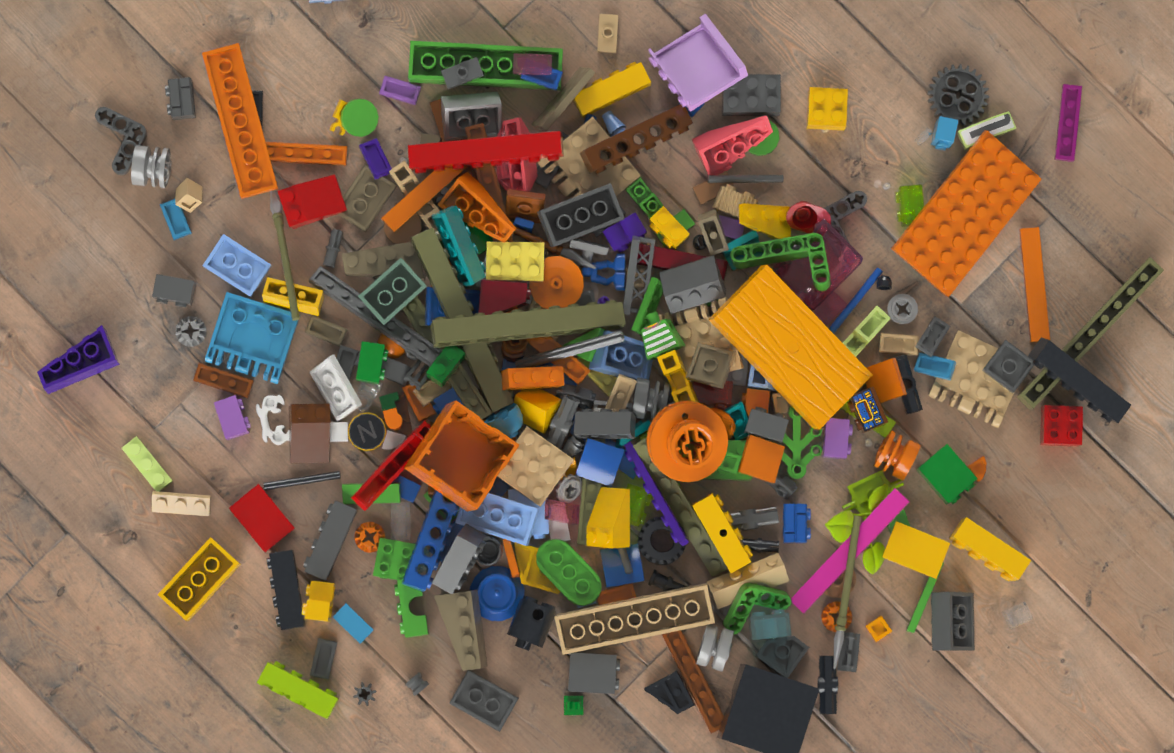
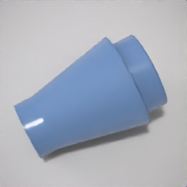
[602,111,626,137]

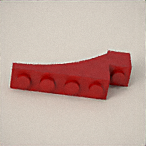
[351,421,431,511]

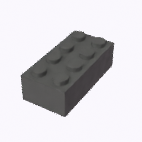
[537,183,625,247]

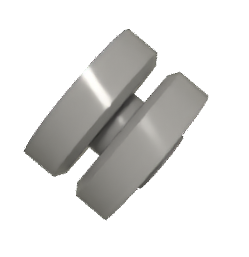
[696,624,734,672]

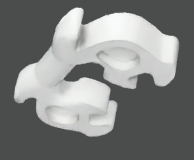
[256,395,289,445]

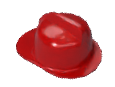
[786,201,831,234]

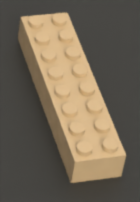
[555,583,715,655]

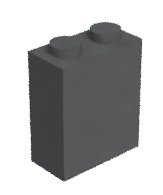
[568,653,620,694]

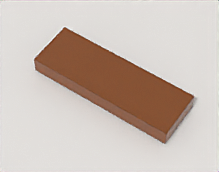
[193,362,254,399]

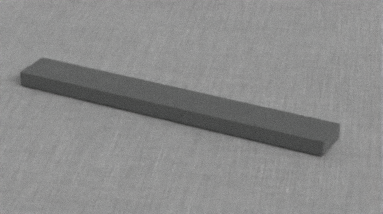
[309,266,442,367]

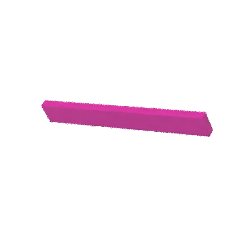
[791,488,910,613]

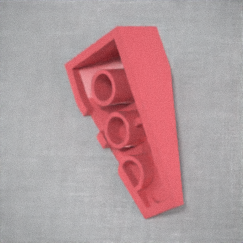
[692,116,773,175]

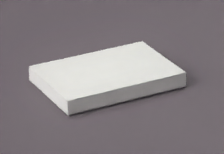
[310,355,362,422]

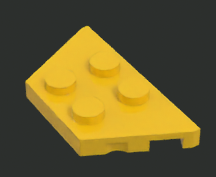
[514,542,560,594]

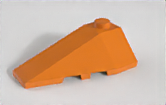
[438,172,517,243]

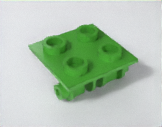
[373,538,415,580]

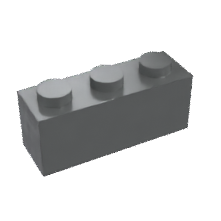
[574,409,636,439]

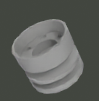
[131,145,172,188]

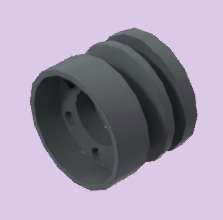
[632,378,671,420]

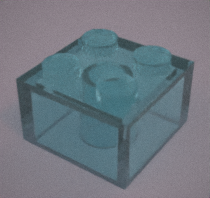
[748,609,792,641]

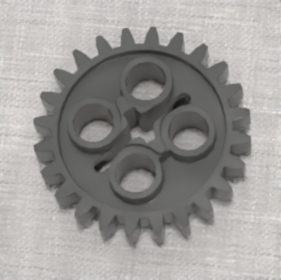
[927,64,989,126]

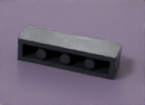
[267,550,306,630]

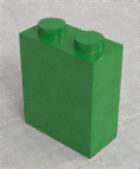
[916,444,978,505]

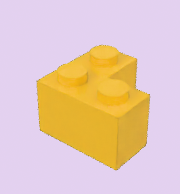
[302,581,335,622]

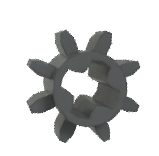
[353,682,377,706]

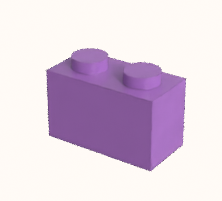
[214,395,251,440]
[822,418,853,459]

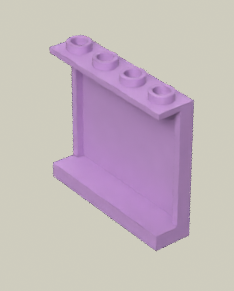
[648,14,748,112]

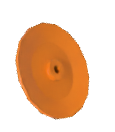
[529,256,584,309]

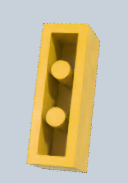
[262,277,324,316]

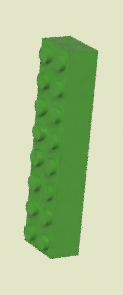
[408,41,563,91]

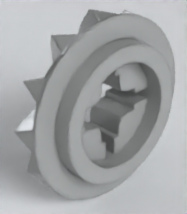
[887,294,918,324]
[175,316,206,347]
[555,474,582,504]

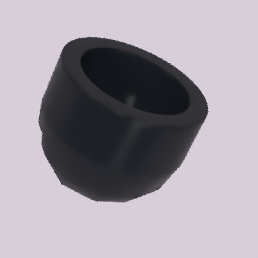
[693,234,707,250]
[876,275,892,290]

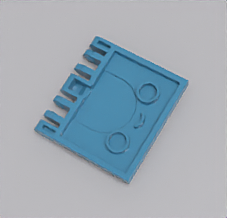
[205,292,300,384]

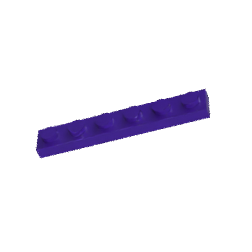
[624,441,689,546]

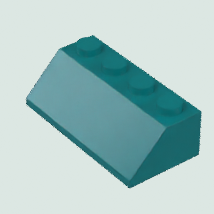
[431,206,486,286]

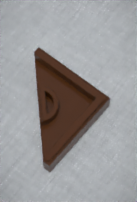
[383,391,413,437]

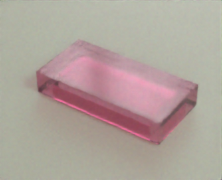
[545,499,579,525]

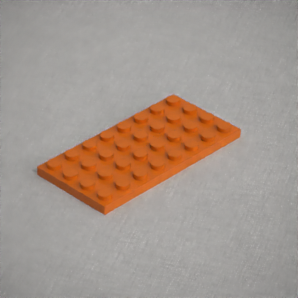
[891,130,1042,297]

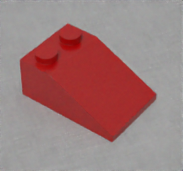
[277,174,347,229]

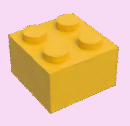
[806,87,848,131]

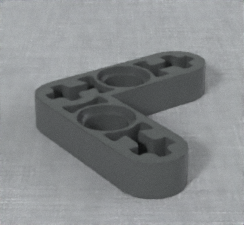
[95,107,147,176]
[823,191,867,260]

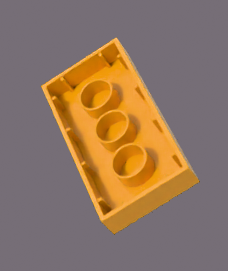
[708,265,872,430]

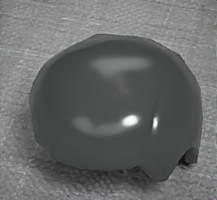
[477,536,503,566]

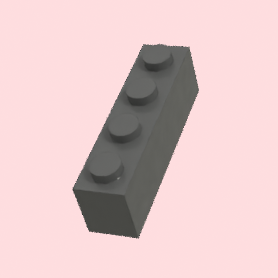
[303,500,358,581]

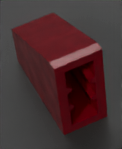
[479,280,531,315]

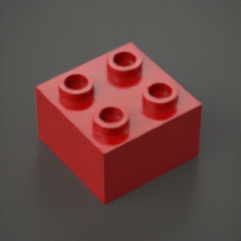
[1040,405,1083,447]

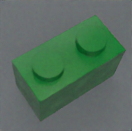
[356,341,389,385]
[426,346,465,387]

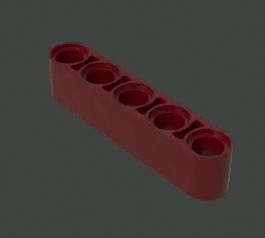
[637,243,728,281]

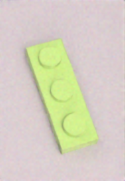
[122,436,173,492]

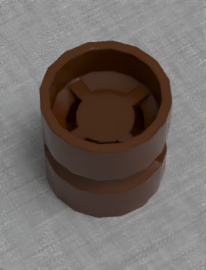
[501,339,528,362]

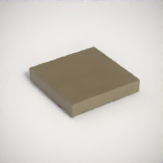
[686,342,735,389]

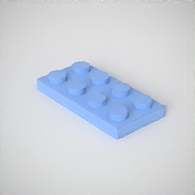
[455,493,539,546]

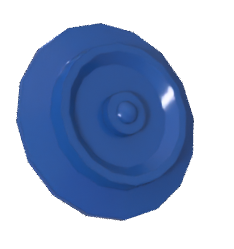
[470,566,525,621]

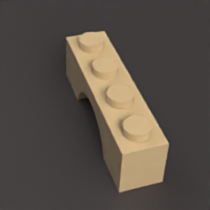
[389,160,440,231]
[707,553,789,609]

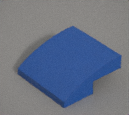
[575,438,624,487]
[600,543,645,588]

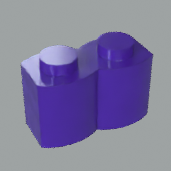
[603,212,647,253]

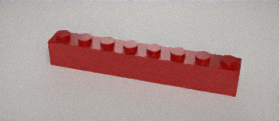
[408,131,564,173]

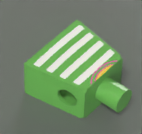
[641,312,685,360]

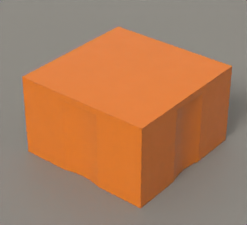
[404,400,519,512]

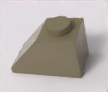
[698,209,729,256]

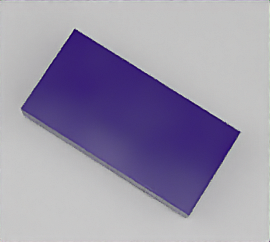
[359,138,392,179]

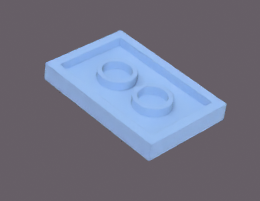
[202,234,272,297]

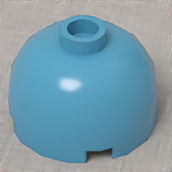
[484,403,523,438]

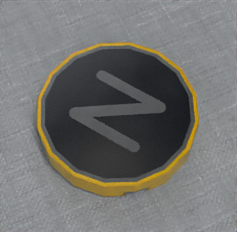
[348,413,387,451]

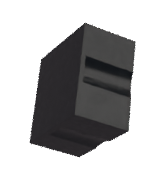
[717,664,820,753]

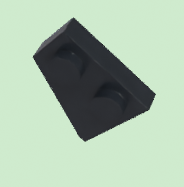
[644,671,695,714]

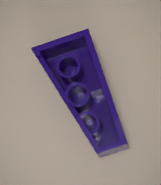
[37,325,120,394]

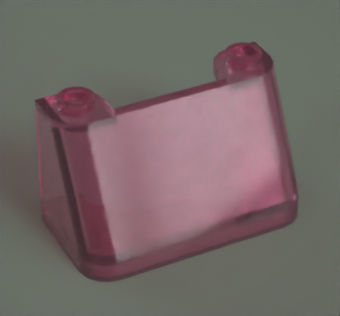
[773,219,863,311]

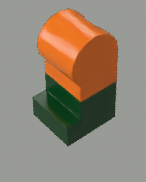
[379,392,403,430]

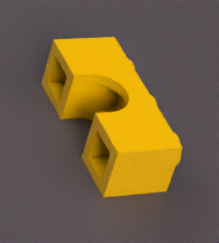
[657,350,698,402]

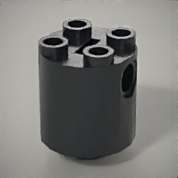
[507,595,556,651]

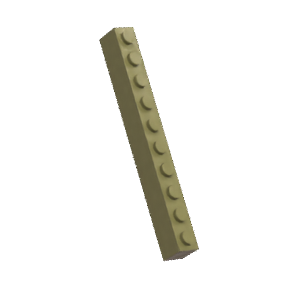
[410,227,514,413]
[1017,257,1164,410]
[431,300,626,348]

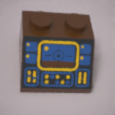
[847,386,888,434]

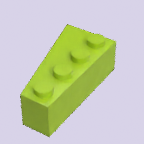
[257,661,339,719]

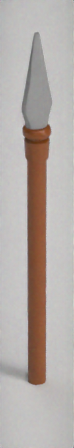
[513,226,596,269]

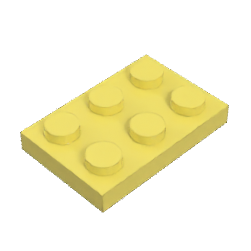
[486,242,545,281]

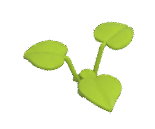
[825,483,891,574]

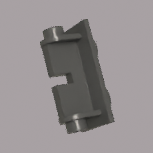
[556,383,596,410]
[764,468,798,500]
[837,632,860,672]

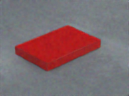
[229,484,295,553]

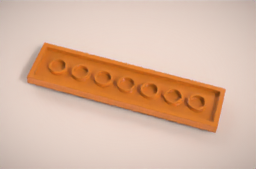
[202,43,278,199]

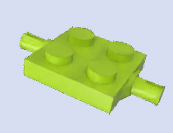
[842,470,904,521]

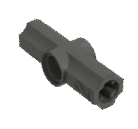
[547,395,580,450]
[721,507,779,532]

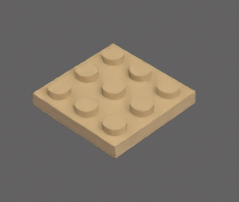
[497,427,574,507]

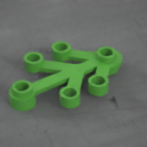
[781,406,822,479]

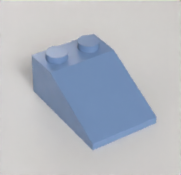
[589,330,653,381]

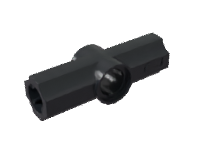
[895,355,923,415]
[817,656,838,714]

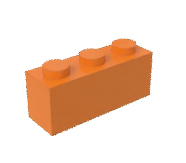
[501,366,564,390]

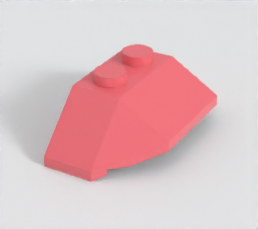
[496,118,538,192]

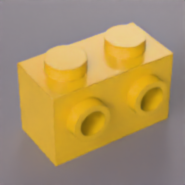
[649,206,690,250]

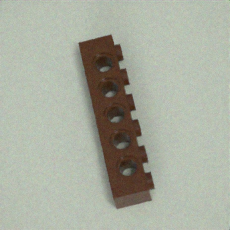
[580,104,693,174]

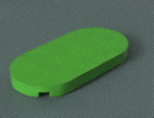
[536,539,602,606]

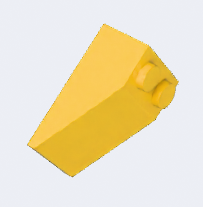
[586,487,630,549]

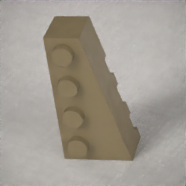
[434,590,488,671]

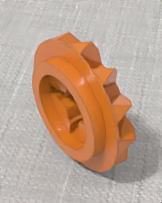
[354,522,385,553]
[821,601,852,632]

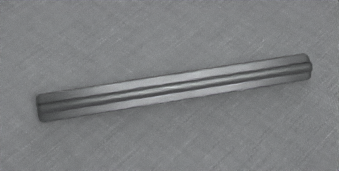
[515,331,624,368]

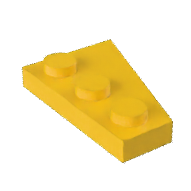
[739,203,791,239]

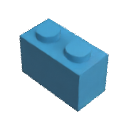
[931,116,958,150]

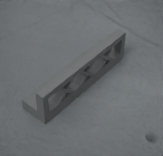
[623,236,655,315]

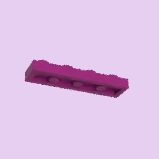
[1054,84,1082,162]

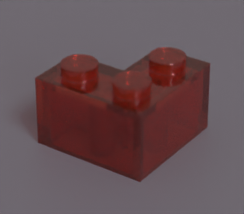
[692,381,733,411]

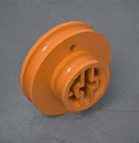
[646,401,728,482]

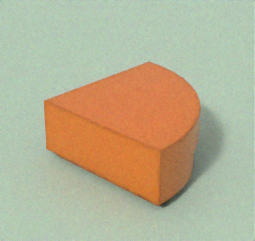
[967,456,987,483]

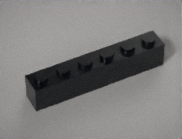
[1028,337,1131,423]

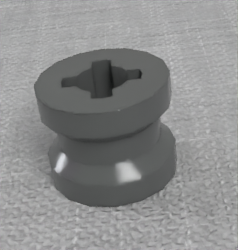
[405,672,429,696]

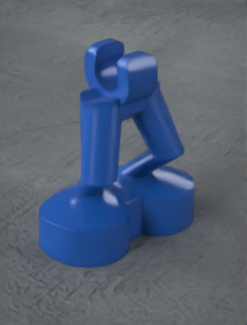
[582,254,626,291]

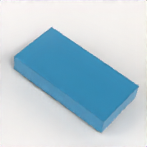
[160,199,192,241]
[914,352,956,381]
[333,603,374,644]

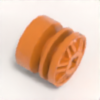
[873,430,921,481]

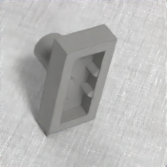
[569,238,609,263]

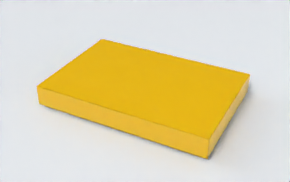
[882,521,950,579]

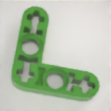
[723,583,792,635]

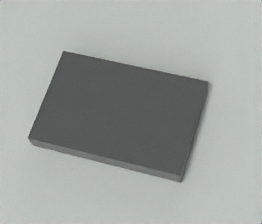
[449,670,519,732]

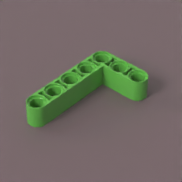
[730,233,831,291]

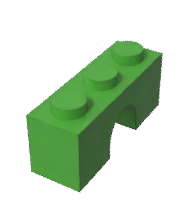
[394,579,429,638]

